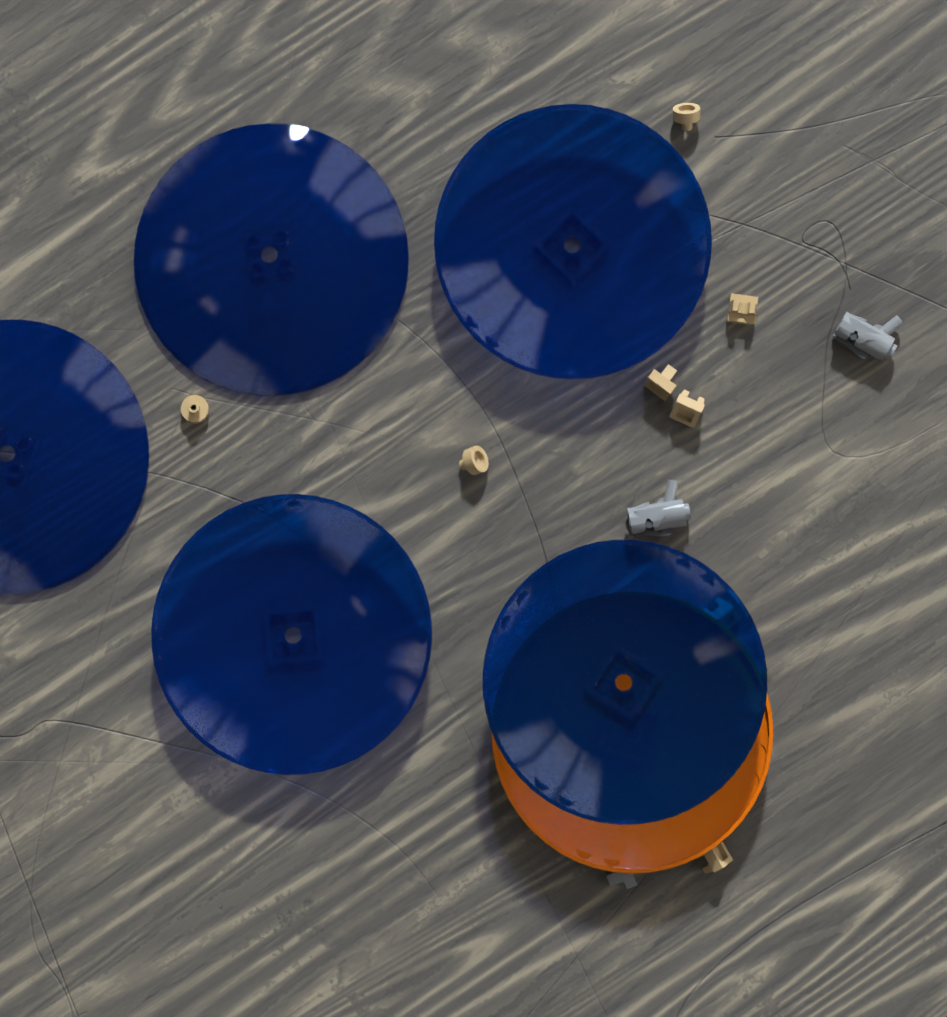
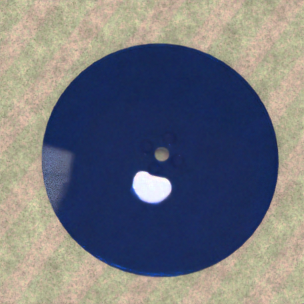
[434,104,712,380]
[134,123,409,396]
[0,320,150,595]
[151,494,432,775]
[483,540,767,825]

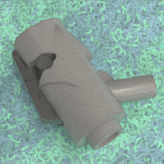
[833,312,903,362]
[627,479,691,537]

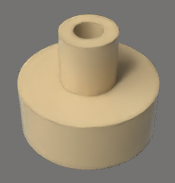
[673,103,701,131]
[181,395,209,424]
[459,446,489,475]

